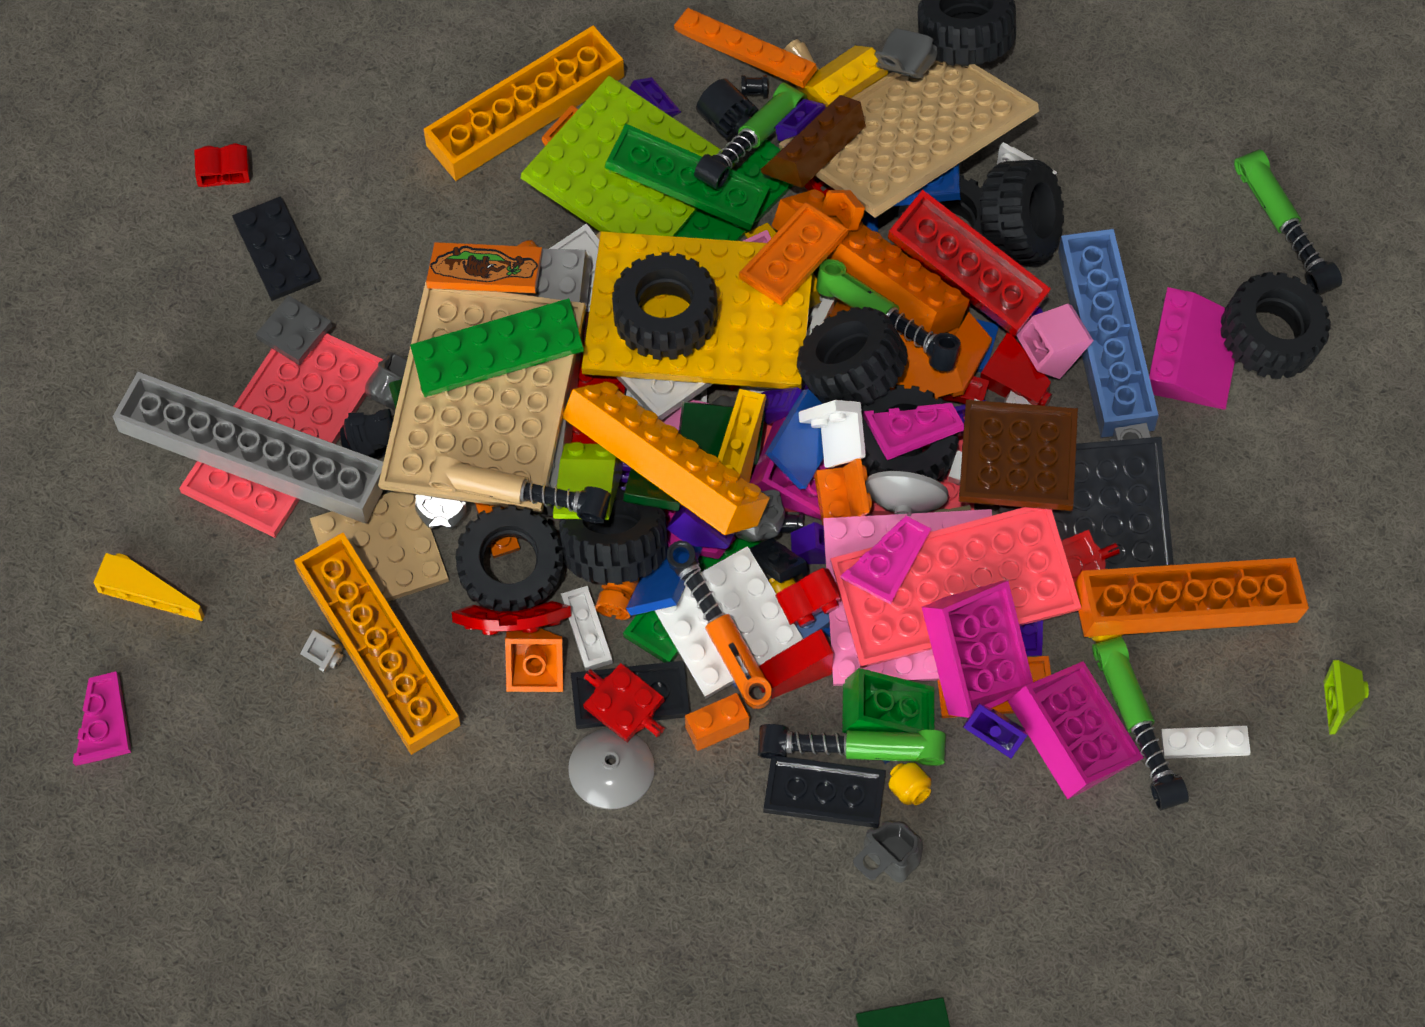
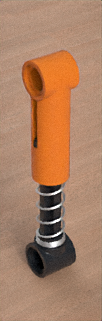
[667,541,772,709]

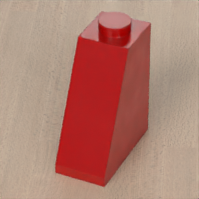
[980,332,1052,406]
[758,629,833,699]

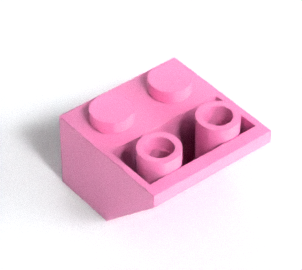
[1016,304,1094,379]

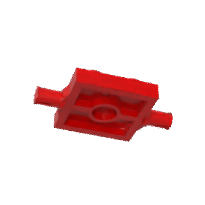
[1061,530,1120,583]
[583,663,665,742]

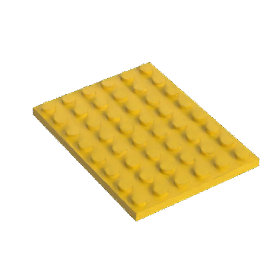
[582,231,813,389]

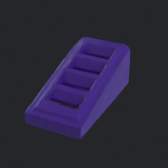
[761,387,802,424]

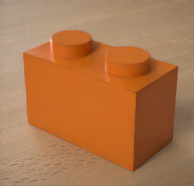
[685,693,749,751]

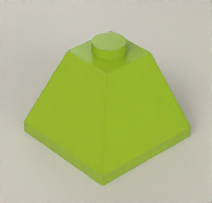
[1323,660,1369,734]

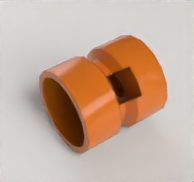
[595,578,640,620]

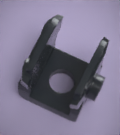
[340,409,393,458]

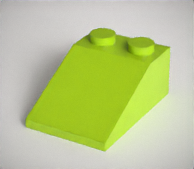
[553,442,623,520]

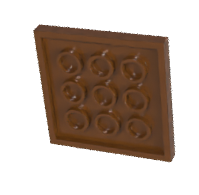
[959,400,1078,511]

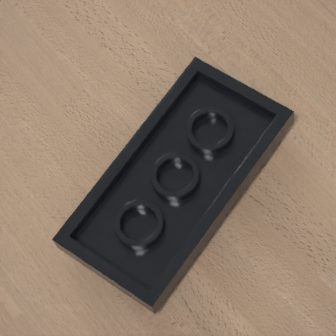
[232,196,321,301]
[571,661,690,729]
[763,755,886,828]

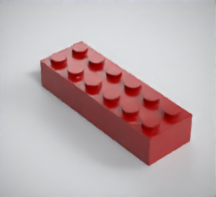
[888,189,1051,337]

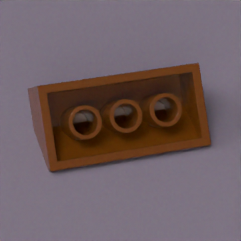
[761,95,866,188]

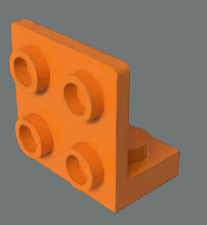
[814,459,872,525]

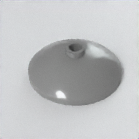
[865,471,948,516]
[568,728,655,809]

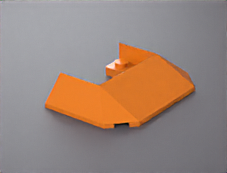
[828,299,992,400]

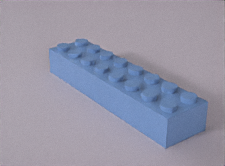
[1058,229,1159,438]

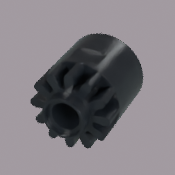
[696,78,759,142]

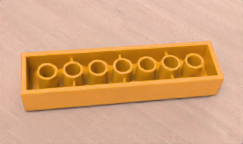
[423,25,624,181]
[563,382,769,535]
[294,532,460,755]

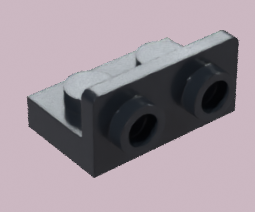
[749,538,808,583]

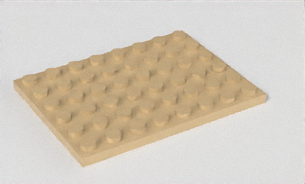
[779,60,1039,217]
[378,282,586,512]

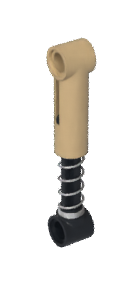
[429,456,611,524]

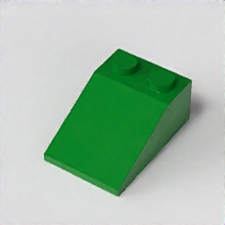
[842,668,934,734]

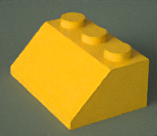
[796,46,888,107]

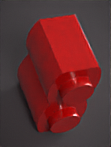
[194,143,250,187]
[775,568,842,628]

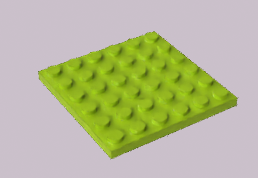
[520,76,737,237]

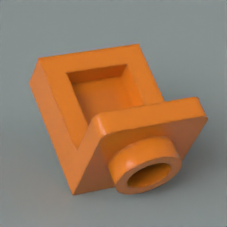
[821,190,865,230]

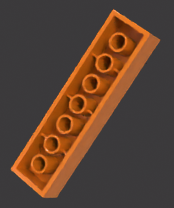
[771,189,970,334]
[1074,557,1309,637]

